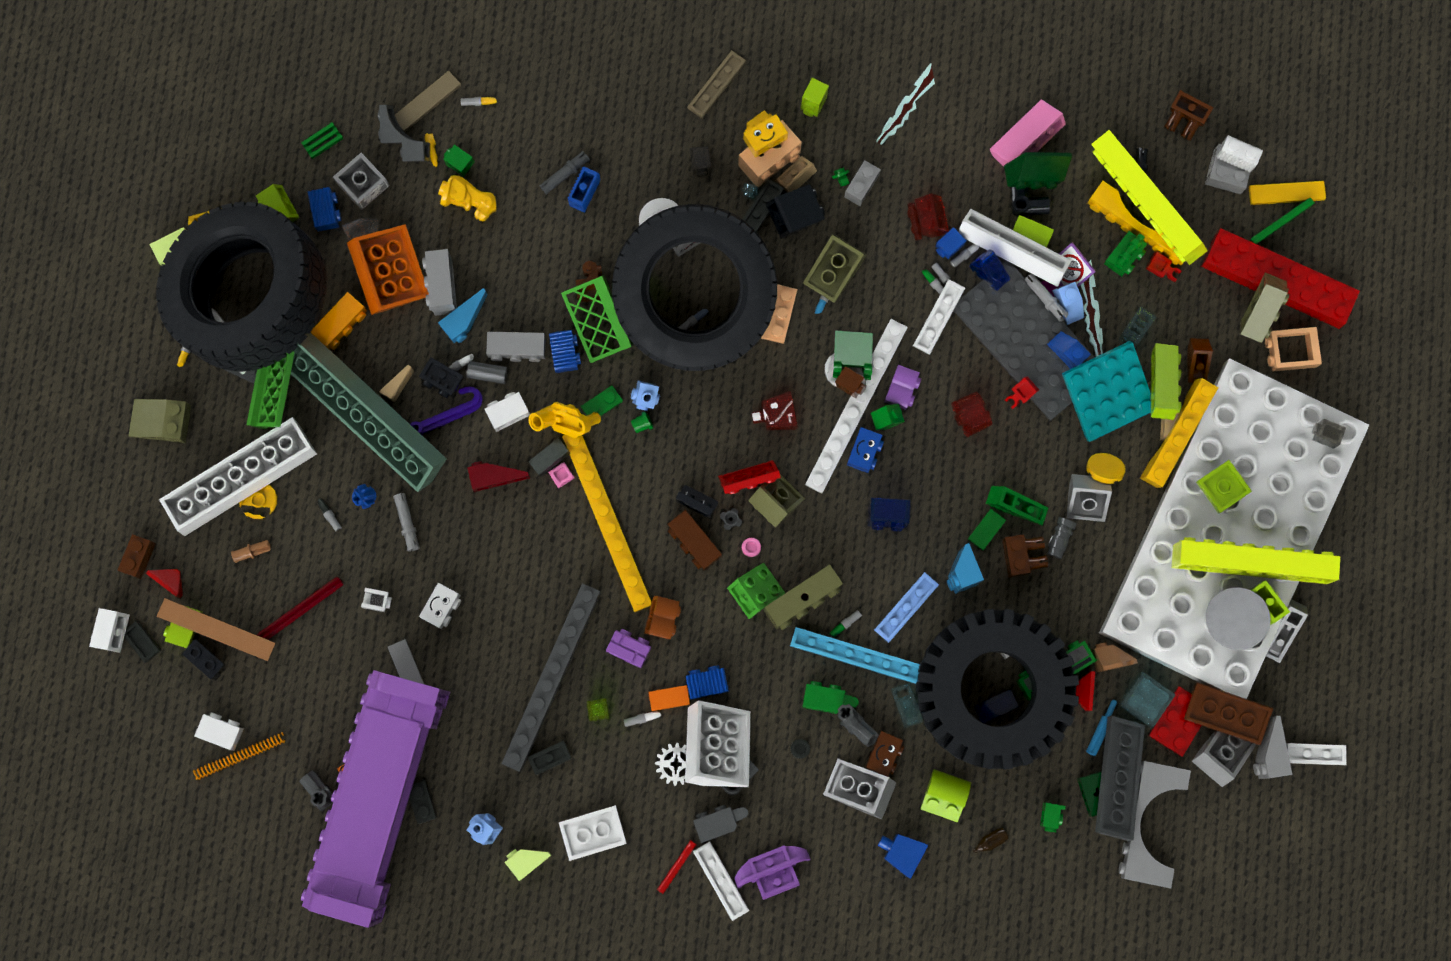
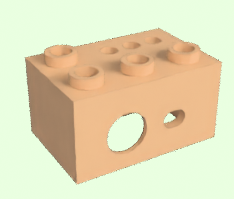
[738,120,802,188]

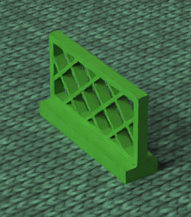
[561,275,633,363]
[247,352,295,429]

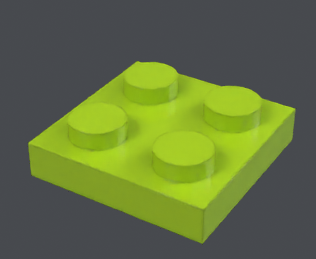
[1196,460,1252,514]

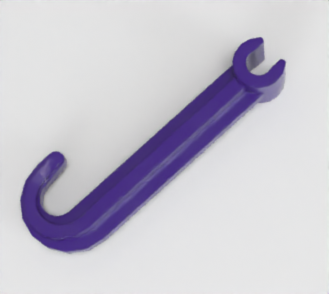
[410,387,483,436]

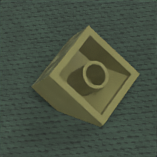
[748,474,805,528]

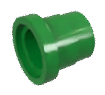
[631,411,654,433]

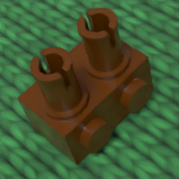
[1164,90,1214,141]
[1002,535,1048,578]

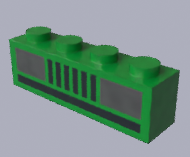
[1016,640,1097,701]

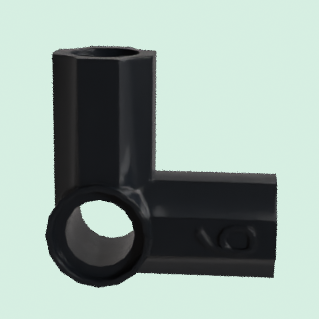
[1011,187,1050,217]

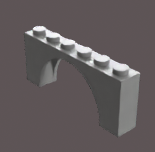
[1119,761,1191,888]

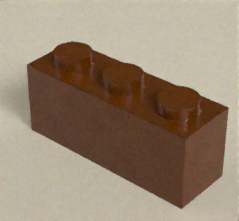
[667,510,722,571]

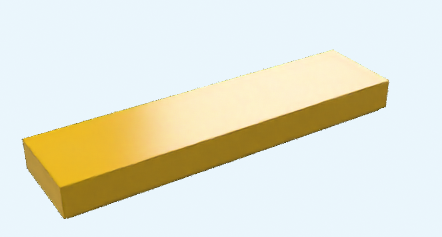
[1249,181,1326,205]

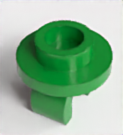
[831,167,850,186]

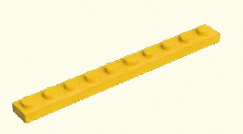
[562,435,651,612]

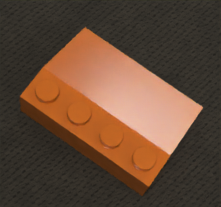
[347,224,429,315]

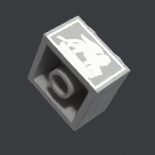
[1205,144,1250,194]
[333,153,390,210]

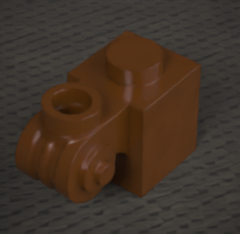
[576,261,602,302]

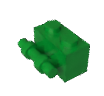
[1104,231,1147,277]

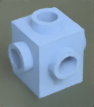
[631,380,660,411]
[466,813,503,845]

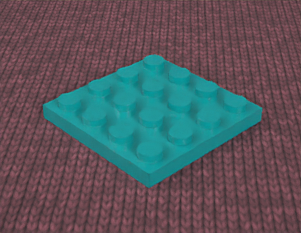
[1062,341,1151,442]

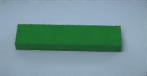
[1249,198,1315,245]

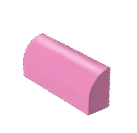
[990,99,1066,167]

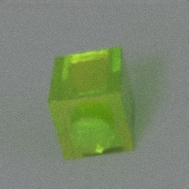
[587,698,610,722]

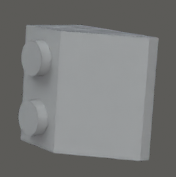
[1067,474,1112,522]

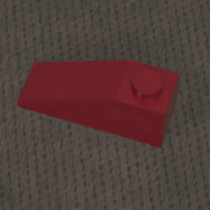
[467,461,530,492]

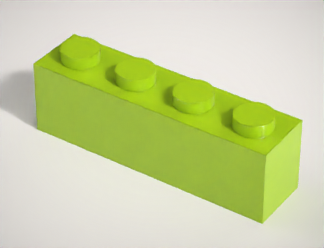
[1151,343,1181,420]

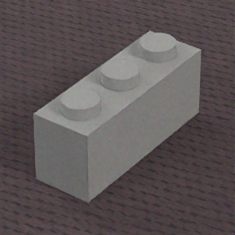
[486,332,546,362]

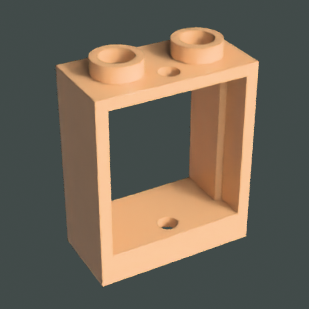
[1265,327,1322,372]

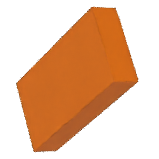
[649,685,690,711]

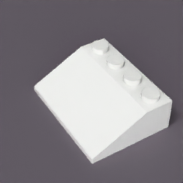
[685,700,751,787]

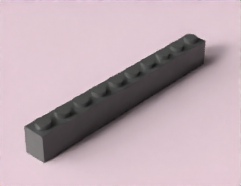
[502,584,601,772]

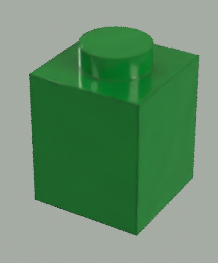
[443,144,474,177]
[871,404,905,431]

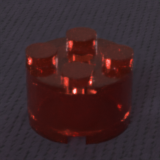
[951,392,992,437]

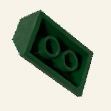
[1004,152,1072,189]

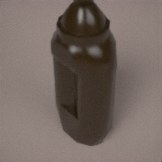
[973,828,1009,853]

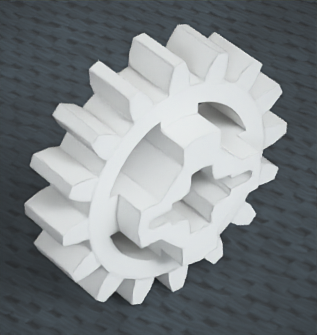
[655,743,686,786]

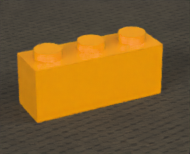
[311,292,367,350]

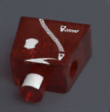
[752,391,798,430]

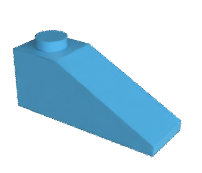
[438,288,487,343]

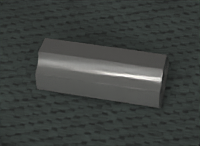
[467,361,508,384]

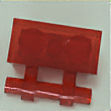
[907,193,949,240]

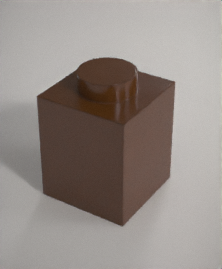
[835,366,867,398]

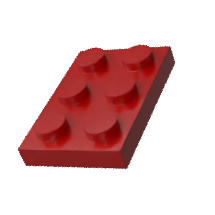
[718,460,781,494]
[1148,686,1202,757]

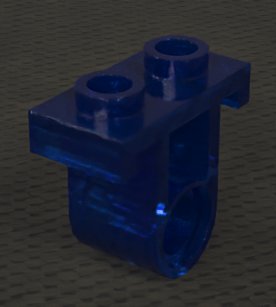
[969,249,1011,291]

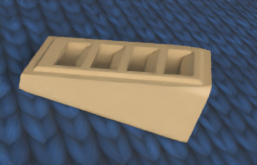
[379,365,414,402]

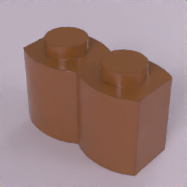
[645,596,681,639]

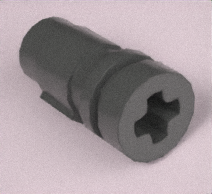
[1047,517,1077,559]

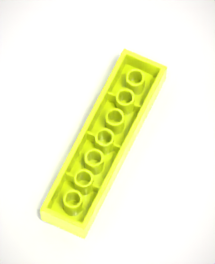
[1091,130,1208,265]
[1171,537,1340,584]

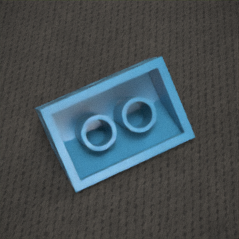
[947,543,984,594]

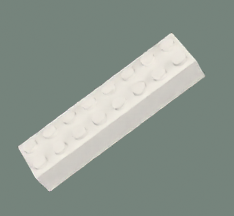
[159,417,317,536]

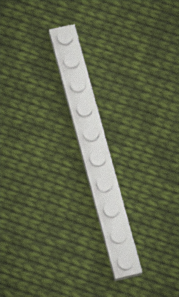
[805,319,908,494]

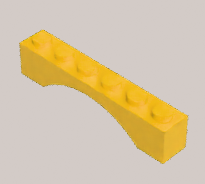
[1088,181,1183,265]
[1140,378,1218,488]

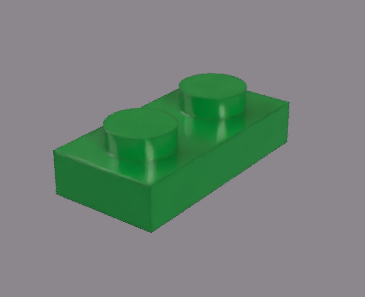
[581,385,623,417]

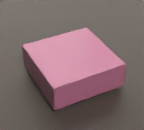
[548,462,574,489]

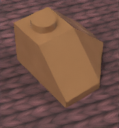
[1091,642,1138,672]

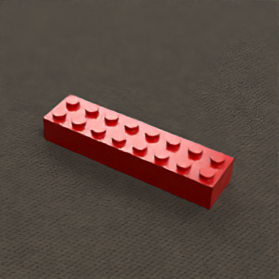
[1201,228,1360,329]

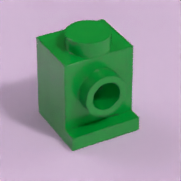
[1040,803,1066,833]

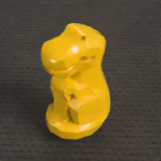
[438,175,497,222]

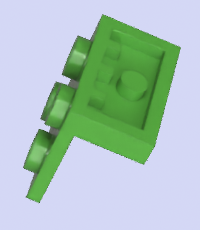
[727,563,785,619]

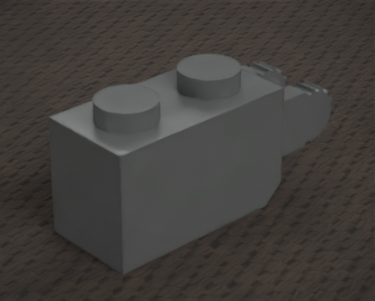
[693,805,748,843]

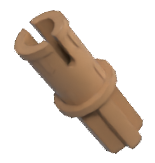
[231,540,271,563]

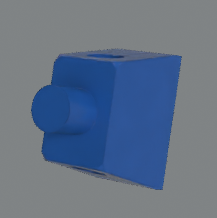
[877,834,928,879]

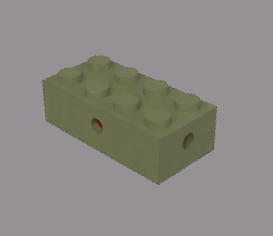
[764,565,843,630]

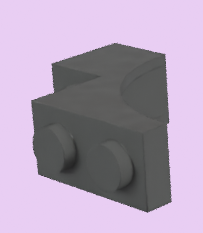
[378,105,431,162]

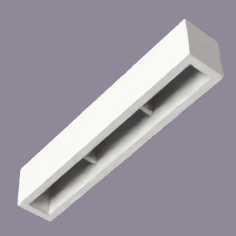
[959,209,1071,287]

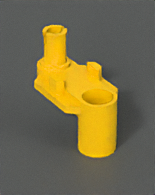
[529,402,601,438]

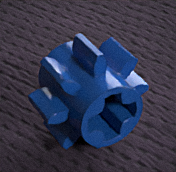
[352,484,376,509]

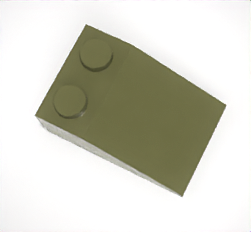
[803,234,867,303]
[128,399,191,443]

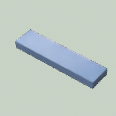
[874,572,939,643]

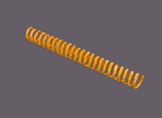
[193,732,285,780]

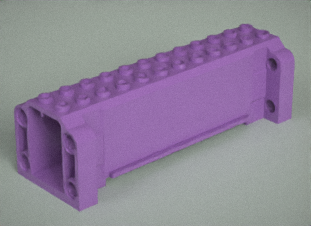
[301,670,450,928]

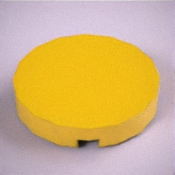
[1086,453,1125,484]
[239,484,277,519]

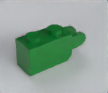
[802,681,859,714]

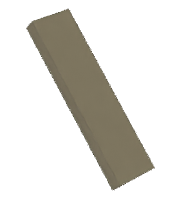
[687,50,746,119]
[395,71,461,132]

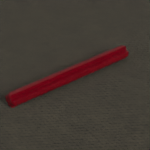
[256,577,343,640]

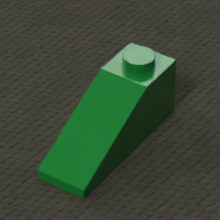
[985,486,1048,526]

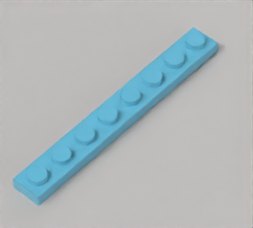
[790,627,920,684]

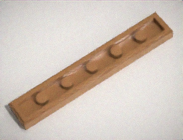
[157,598,276,661]

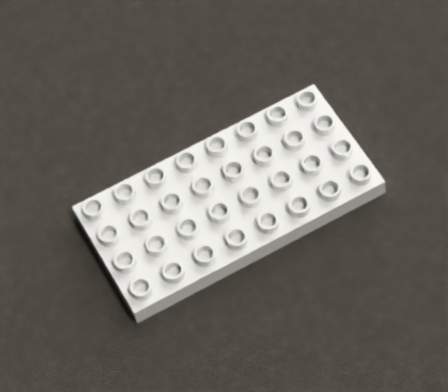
[1099,358,1369,699]

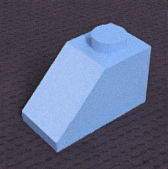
[1052,282,1084,325]

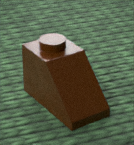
[1187,338,1213,383]

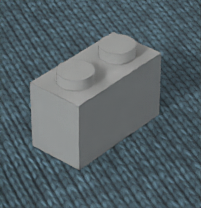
[844,160,881,206]

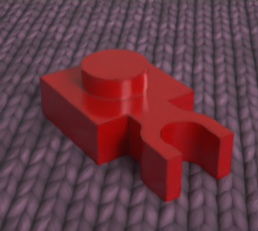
[1145,252,1182,282]
[1005,376,1039,409]

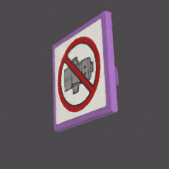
[1059,242,1096,287]

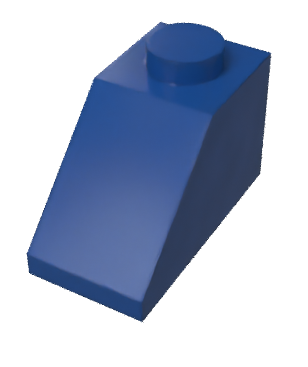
[1047,331,1091,369]

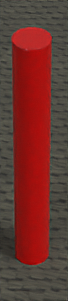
[657,840,697,894]

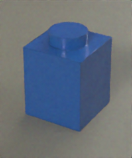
[935,227,967,260]

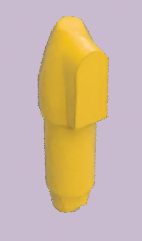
[425,133,438,167]

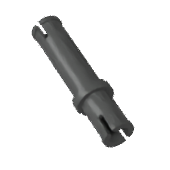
[539,151,590,195]

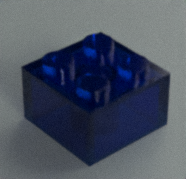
[867,498,910,531]

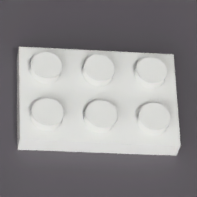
[559,805,627,861]

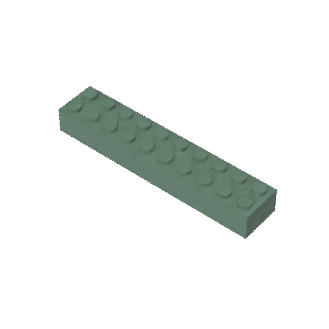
[284,332,447,492]

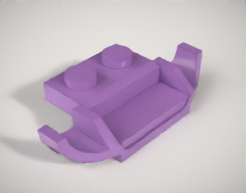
[734,845,811,900]

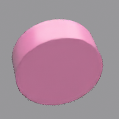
[742,538,761,557]

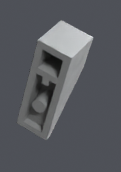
[1266,599,1308,663]

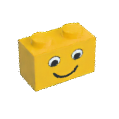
[743,114,788,158]

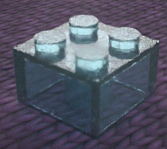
[1117,672,1175,728]

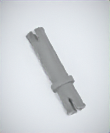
[1025,274,1068,322]
[393,493,420,552]

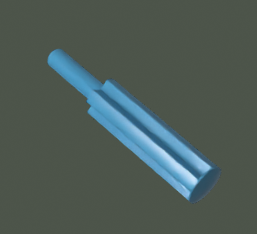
[1086,700,1117,756]

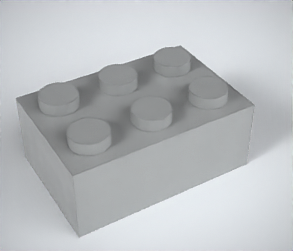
[422,249,457,316]

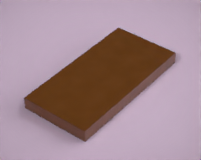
[1184,682,1273,746]

